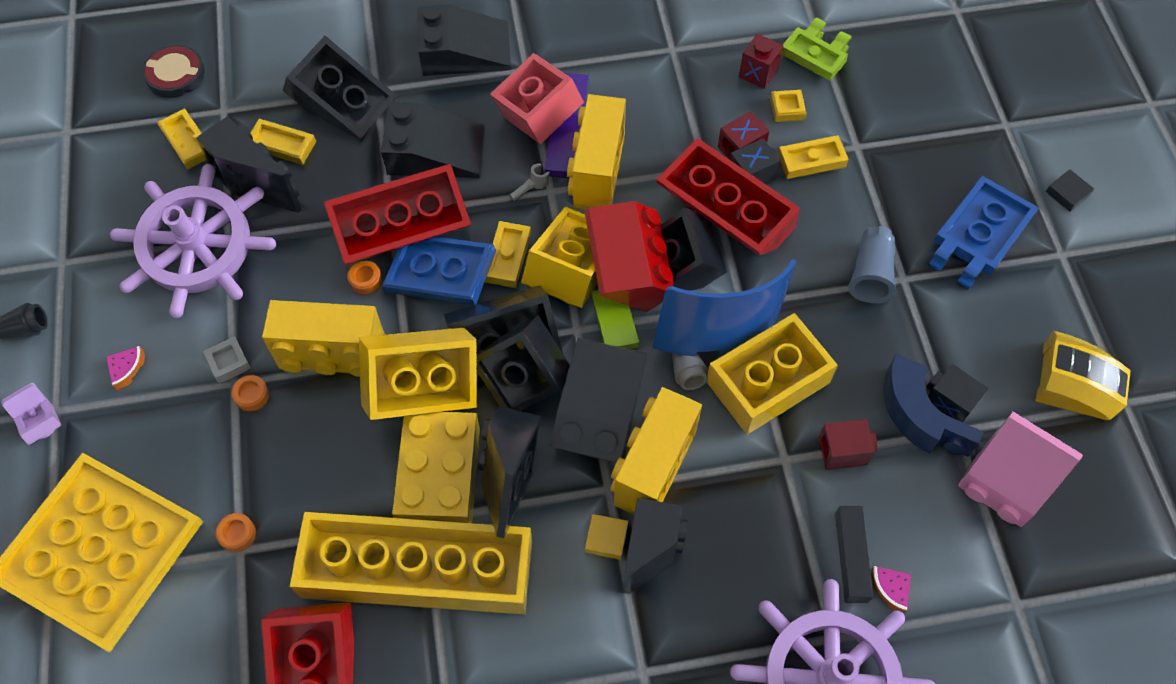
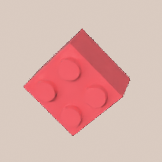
[490,53,584,144]

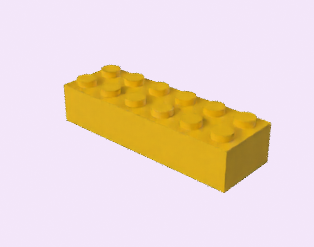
[290,512,533,615]

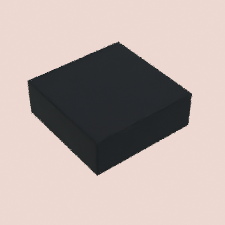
[1046,169,1094,212]

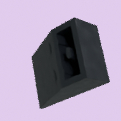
[196,116,301,213]

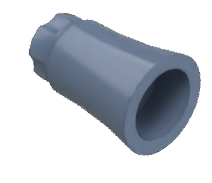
[848,226,896,303]

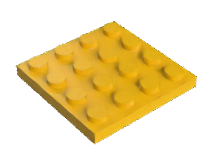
[0,453,203,653]

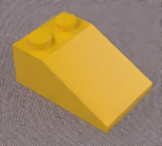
[521,206,597,308]

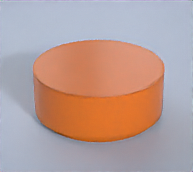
[347,261,382,295]
[231,375,269,412]
[216,513,256,552]

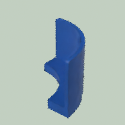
[652,259,797,356]

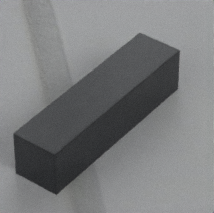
[835,506,873,603]

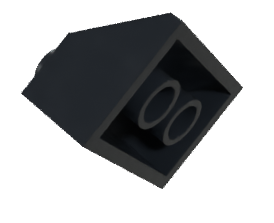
[443,285,564,385]

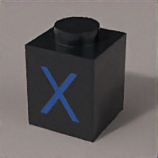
[730,138,780,184]
[926,364,989,423]

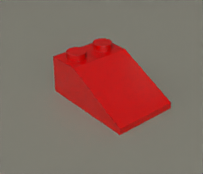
[261,602,354,684]

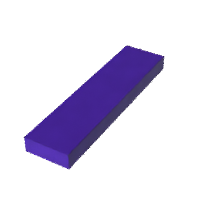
[544,73,589,178]

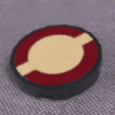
[142,45,205,97]

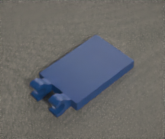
[929,176,1039,289]

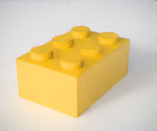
[567,94,626,210]
[262,300,385,377]
[707,313,838,435]
[359,328,477,420]
[610,387,702,515]
[392,412,480,523]

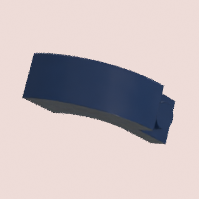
[884,353,983,457]

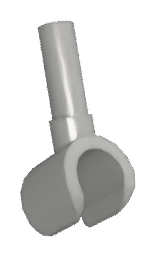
[509,163,549,201]

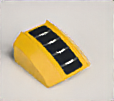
[1036,331,1130,420]

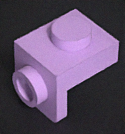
[1,383,61,445]

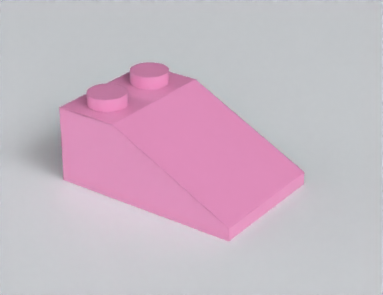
[957,412,1083,527]

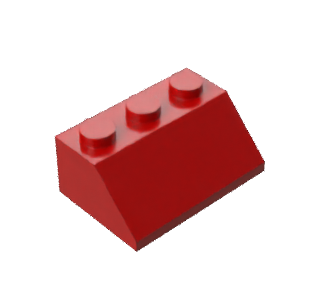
[584,201,674,312]

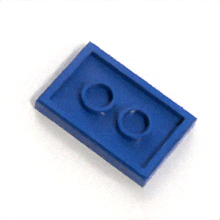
[382,237,496,305]

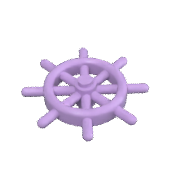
[110,164,276,318]
[730,579,935,684]

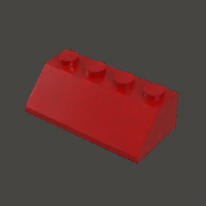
[656,138,800,256]
[324,164,471,265]

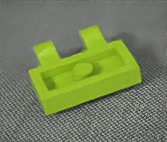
[782,17,852,81]

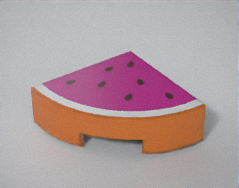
[106,346,145,391]
[871,566,911,614]

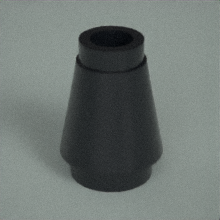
[0,303,48,339]

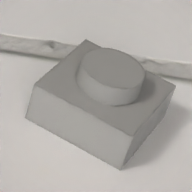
[203,336,251,384]

